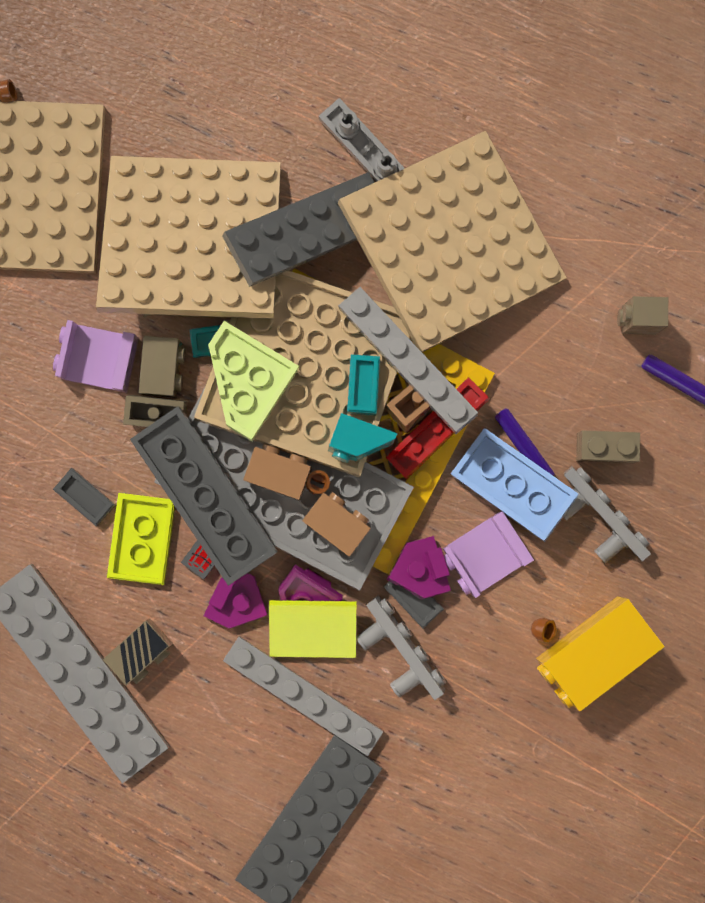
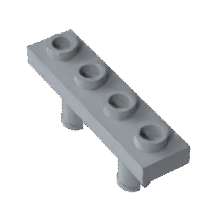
[318,98,405,182]
[563,466,651,563]
[356,595,446,700]

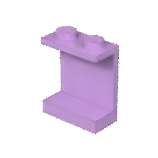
[53,320,139,393]
[442,511,534,598]

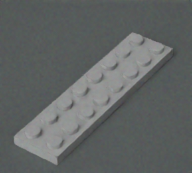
[0,564,170,784]

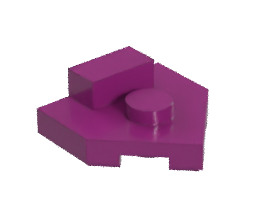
[387,536,451,600]
[279,565,343,601]
[203,573,268,628]

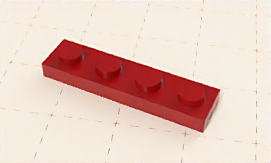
[386,377,490,479]

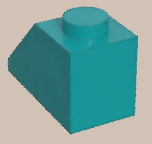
[328,413,397,463]

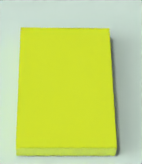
[107,493,175,585]
[269,600,357,658]

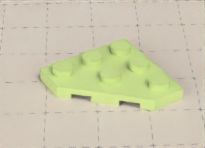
[208,321,299,442]

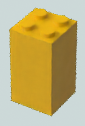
[536,596,665,712]

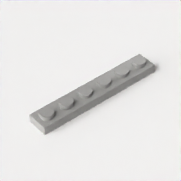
[338,287,478,434]
[223,636,383,756]

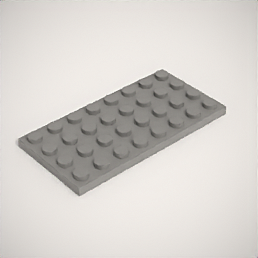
[154,388,414,590]

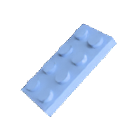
[451,428,579,542]

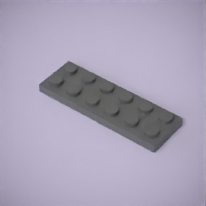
[222,172,374,287]
[130,406,278,586]
[235,734,382,903]

